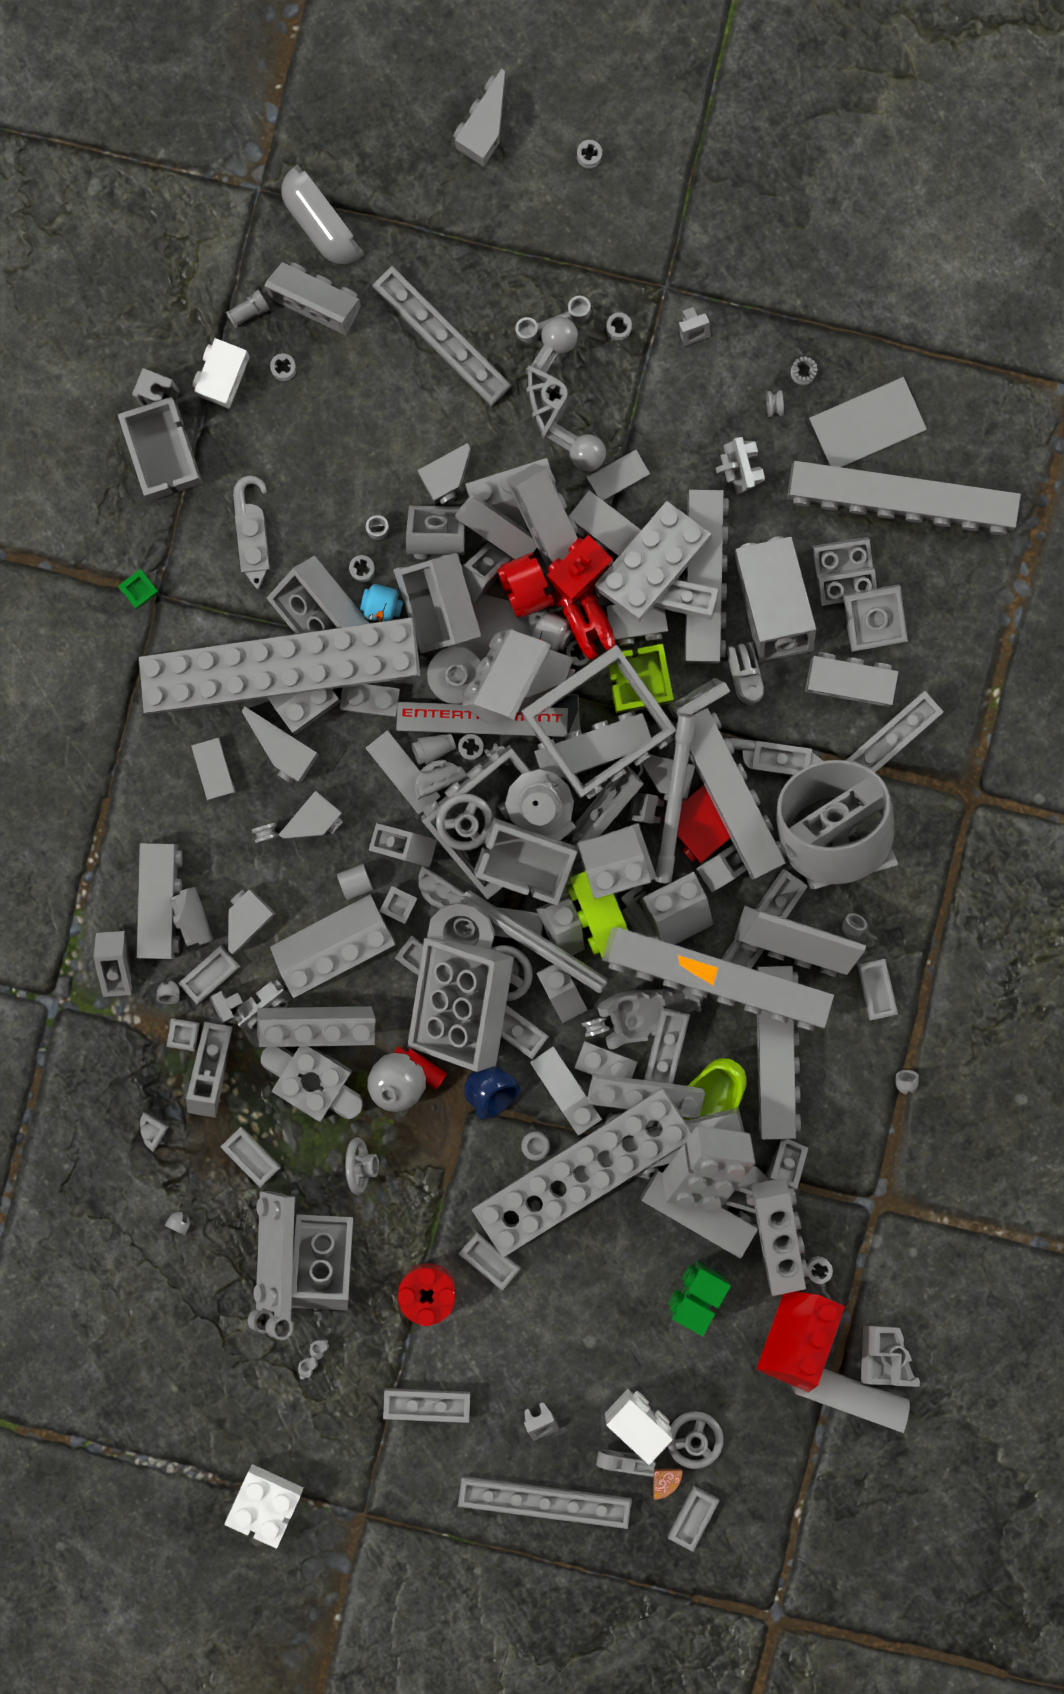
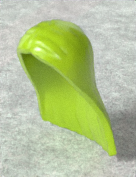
[683,1058,747,1120]

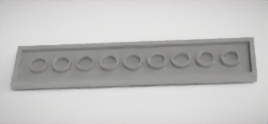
[139,618,420,714]

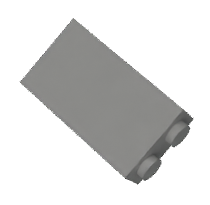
[735,536,816,663]

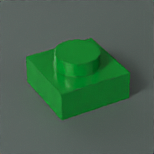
[118,569,159,610]

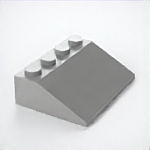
[407,937,514,1072]

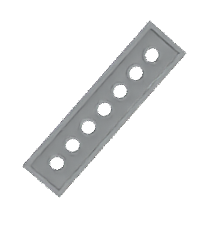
[472,1087,692,1257]

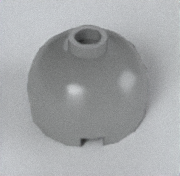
[367,1053,426,1112]

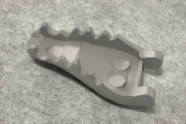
[597,985,703,1049]

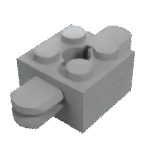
[261,1046,363,1122]

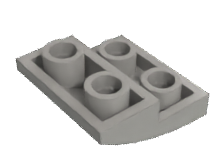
[812,537,877,606]

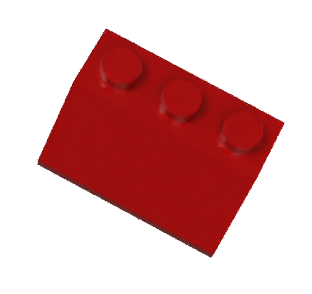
[756,1291,845,1393]

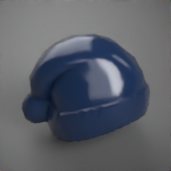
[464,1066,521,1120]

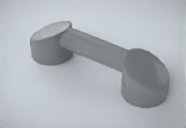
[515,296,591,343]

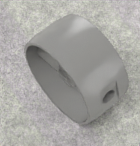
[776,760,895,884]

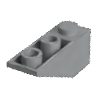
[454,69,505,166]

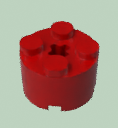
[497,552,555,618]
[398,1263,456,1326]

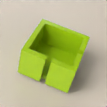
[608,644,674,713]

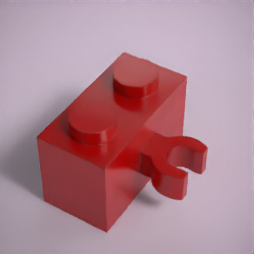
[547,535,613,605]

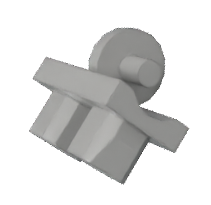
[715,437,765,495]

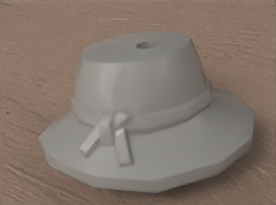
[505,769,574,836]
[427,902,495,949]

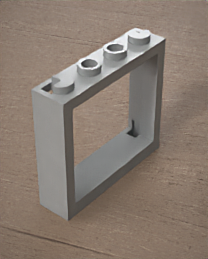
[521,645,677,799]
[421,745,576,899]

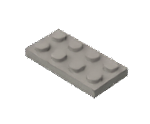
[594,501,712,623]

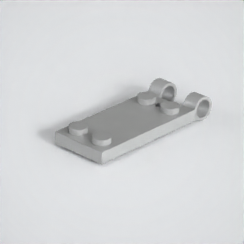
[248,1191,295,1340]

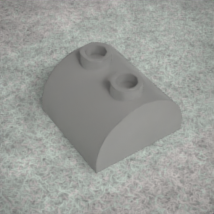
[406,506,466,560]

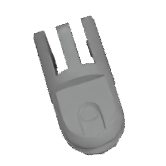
[726,642,764,705]

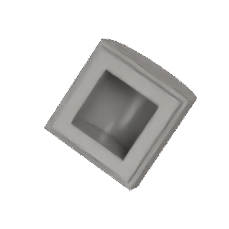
[337,864,374,900]

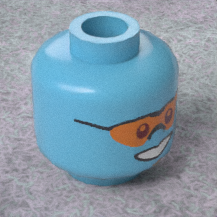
[360,584,403,622]

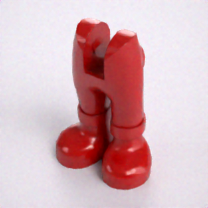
[550,579,616,661]

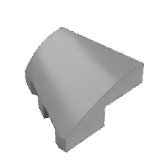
[861,1325,920,1387]

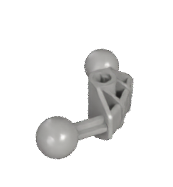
[526,317,606,471]

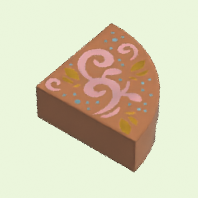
[653,1469,682,1500]

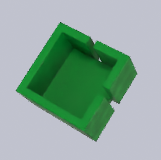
[668,1261,731,1337]

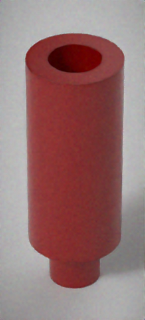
[394,1046,448,1090]

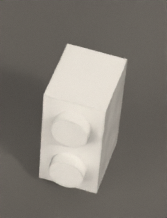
[193,338,250,409]

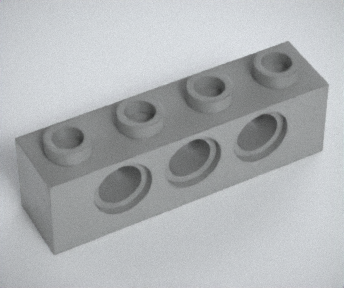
[751,1177,809,1296]

